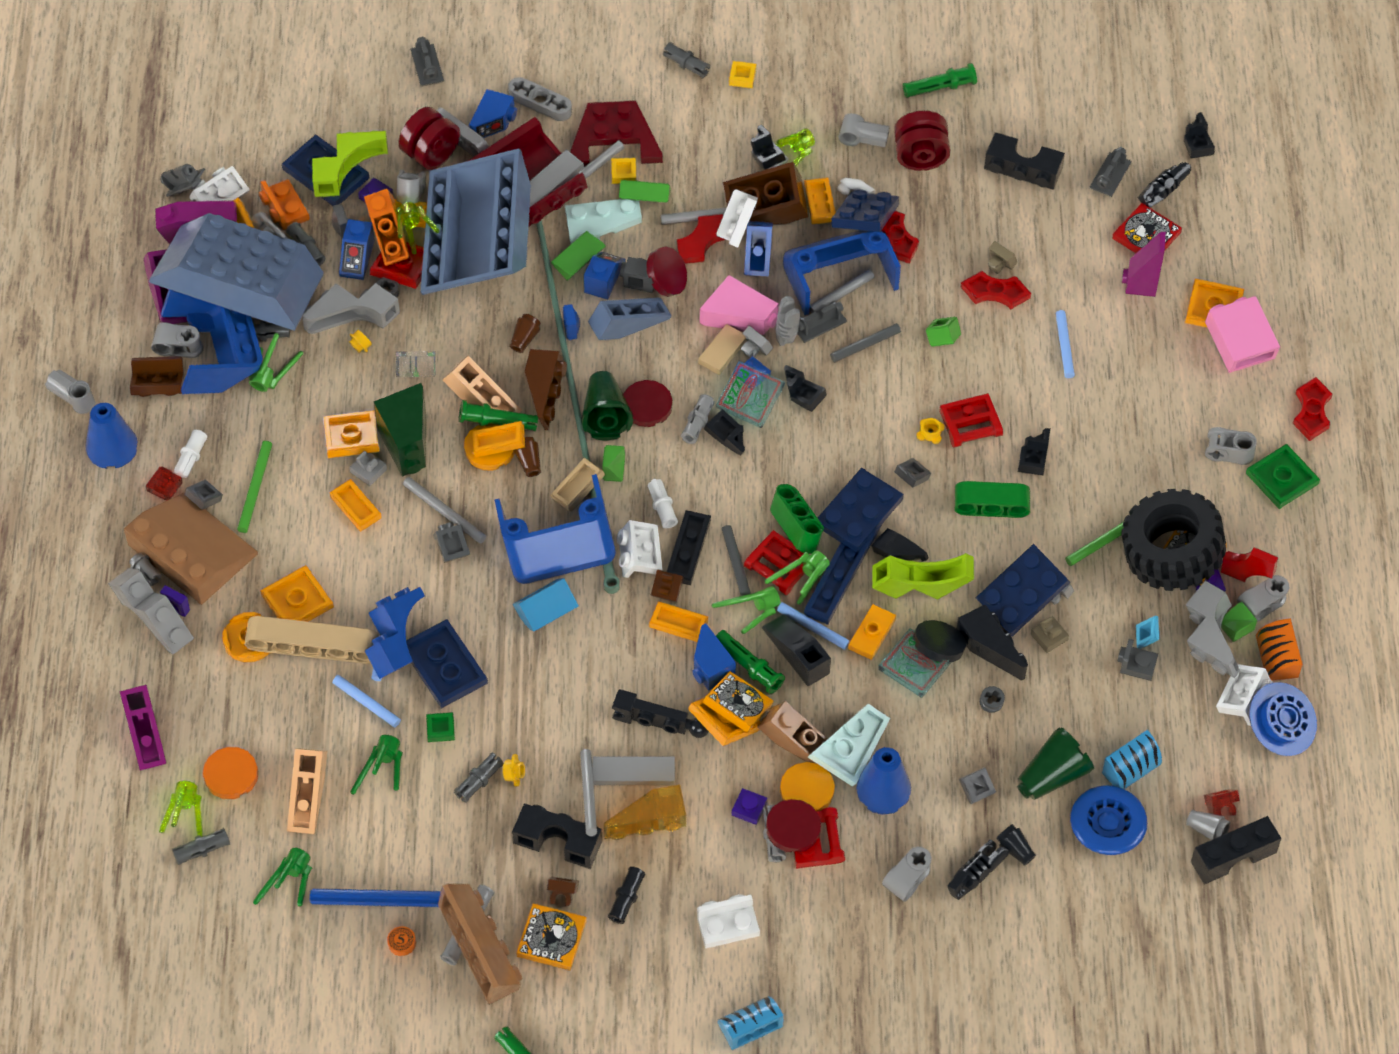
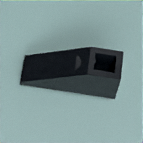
[956,604,1028,681]
[762,614,831,687]

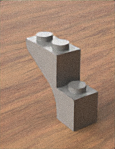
[302,283,400,334]
[108,568,194,654]
[1186,581,1239,678]

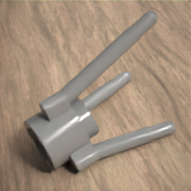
[251,212,289,239]

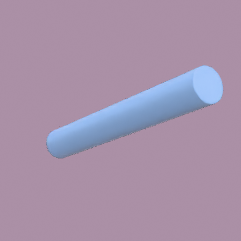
[1055,310,1075,378]
[777,602,850,650]
[332,675,401,728]

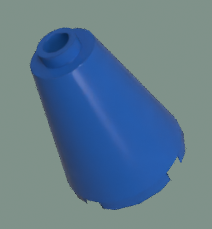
[86,403,137,469]
[856,747,911,815]

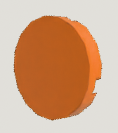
[203,747,258,799]

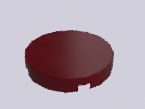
[647,246,687,297]
[623,380,673,427]
[766,799,821,853]

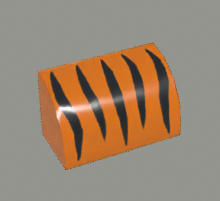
[1256,618,1303,681]

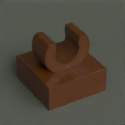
[651,570,684,603]
[547,876,579,906]

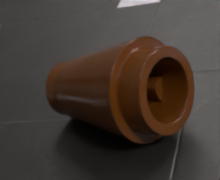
[510,314,541,353]
[513,437,541,477]

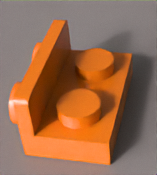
[259,179,310,231]

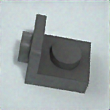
[433,522,470,563]
[1117,639,1159,681]

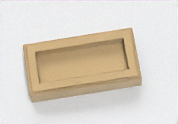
[698,324,747,375]
[550,458,605,512]

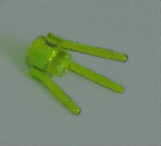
[776,128,815,166]
[396,202,440,254]
[159,781,203,837]

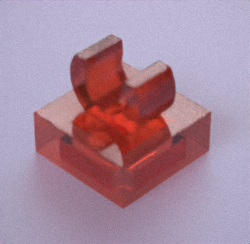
[145,466,183,501]
[1204,789,1240,816]

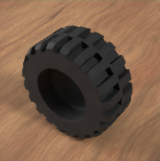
[1122,489,1226,591]

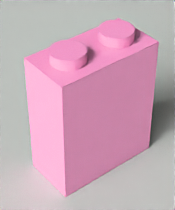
[1205,296,1280,373]

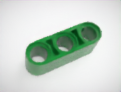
[954,481,1030,518]
[770,484,824,554]

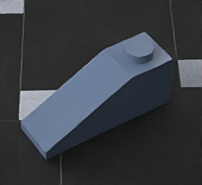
[588,297,672,340]

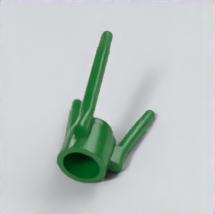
[350,735,403,795]
[253,848,312,907]

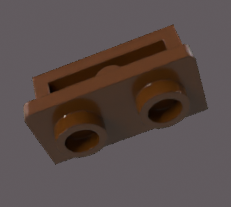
[130,356,185,397]

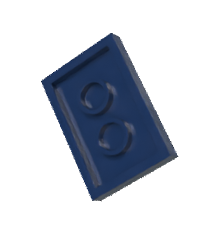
[282,134,370,206]
[832,190,899,232]
[817,467,904,553]
[976,544,1071,637]
[406,619,488,709]

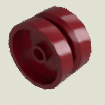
[398,107,460,170]
[894,110,950,171]

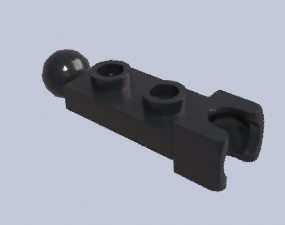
[612,689,709,738]

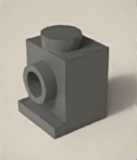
[620,257,654,293]

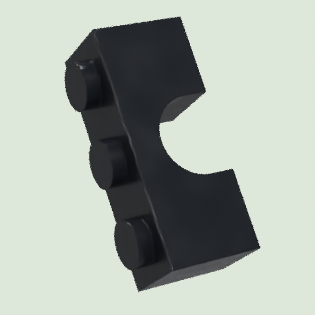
[984,132,1065,190]
[512,803,603,869]
[1191,816,1282,885]

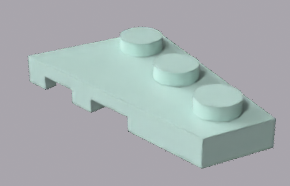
[565,199,642,245]
[808,704,890,786]

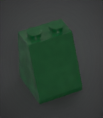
[373,383,427,477]

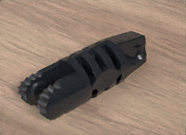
[1138,162,1192,207]
[948,840,1009,900]

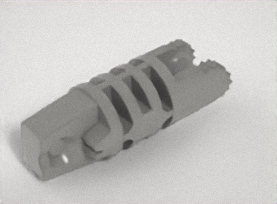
[775,296,800,346]

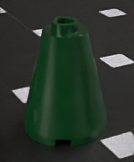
[581,371,633,441]
[1017,727,1094,800]

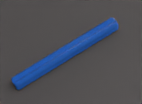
[310,888,441,907]

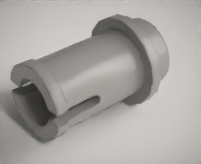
[129,553,162,586]

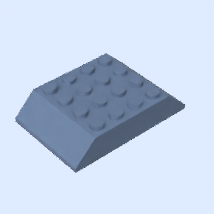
[421,149,531,295]
[149,213,324,331]

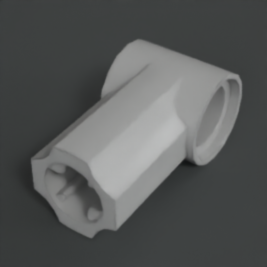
[838,113,890,147]
[45,369,95,414]

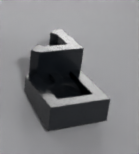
[1184,112,1215,159]
[751,124,786,170]
[784,365,827,412]
[704,409,745,456]
[1018,428,1050,476]
[871,528,929,562]

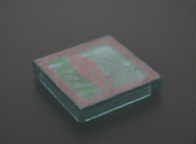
[716,361,785,428]
[878,628,952,698]

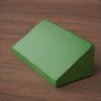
[619,180,671,203]
[551,231,606,281]

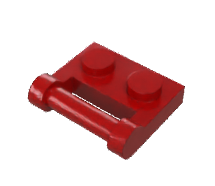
[939,393,1003,448]
[744,530,805,595]
[793,807,845,869]

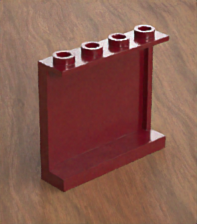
[468,117,588,227]

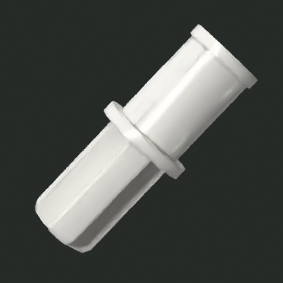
[174,430,207,478]
[648,479,678,529]

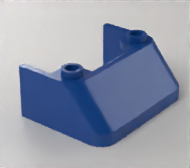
[783,230,901,316]
[161,289,263,394]
[494,474,616,584]

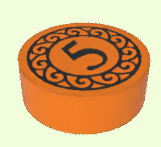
[387,926,416,956]

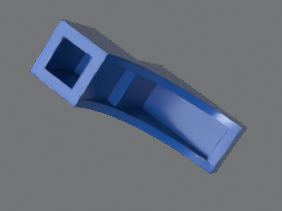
[364,587,425,679]

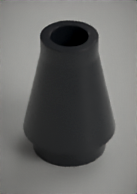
[996,824,1037,866]

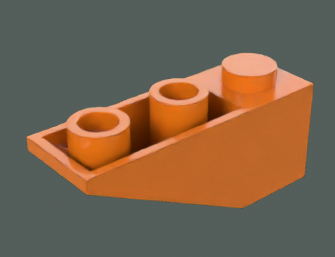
[364,189,409,266]

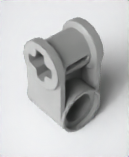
[397,170,426,204]
[151,322,203,358]
[1205,427,1257,465]
[1237,575,1289,622]
[882,847,932,902]

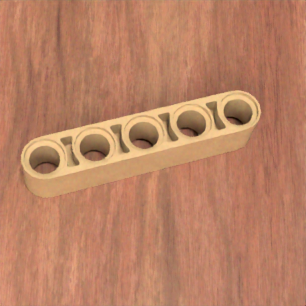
[244,616,379,664]

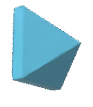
[1136,615,1160,649]

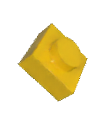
[729,61,757,88]
[611,158,636,184]

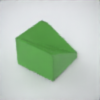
[926,316,961,346]
[602,445,625,482]
[1221,602,1257,642]

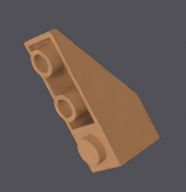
[758,701,831,774]

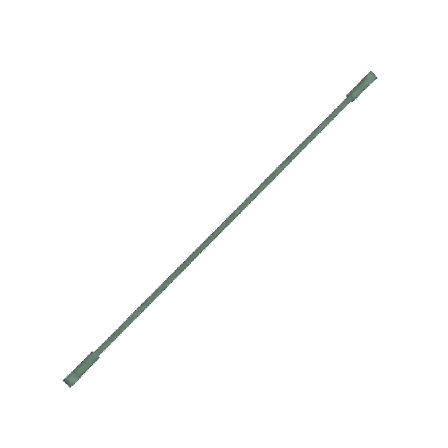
[536,220,620,594]

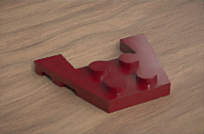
[570,100,663,167]

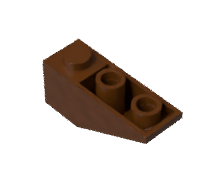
[525,349,567,430]

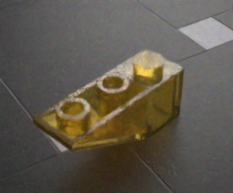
[603,785,686,840]

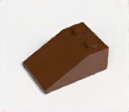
[723,162,809,224]

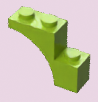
[312,131,388,197]
[872,553,974,600]

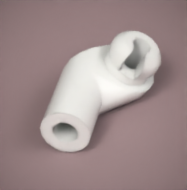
[837,178,875,195]

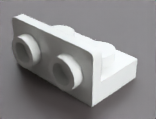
[189,166,250,201]
[717,189,758,247]
[617,520,663,578]
[1216,664,1272,726]
[697,894,760,949]

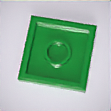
[1246,444,1320,509]

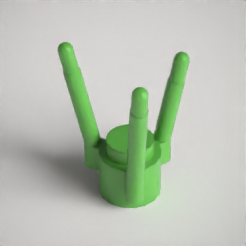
[249,333,303,392]
[765,551,830,605]
[712,586,781,634]

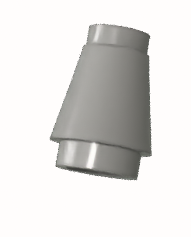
[1187,810,1230,840]

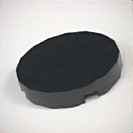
[913,620,966,663]

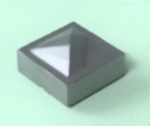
[332,204,348,239]
[894,458,931,488]
[185,480,223,510]
[959,768,997,804]

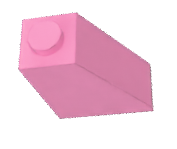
[700,275,779,335]

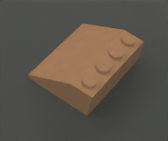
[124,493,258,605]
[438,884,522,1005]

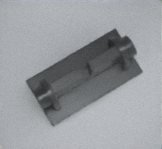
[410,37,444,86]
[1089,147,1132,197]
[160,164,205,197]
[797,301,847,343]

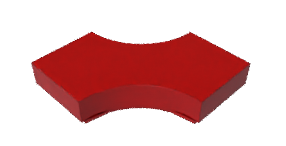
[881,211,919,264]
[677,214,725,264]
[961,271,1031,310]
[1293,377,1333,441]
[1221,547,1278,583]

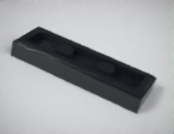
[667,510,711,586]

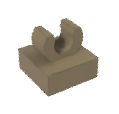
[988,241,1018,274]
[1031,616,1069,653]

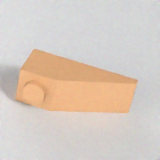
[443,356,522,413]
[287,748,327,834]

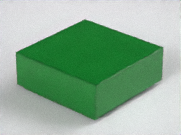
[426,712,455,743]

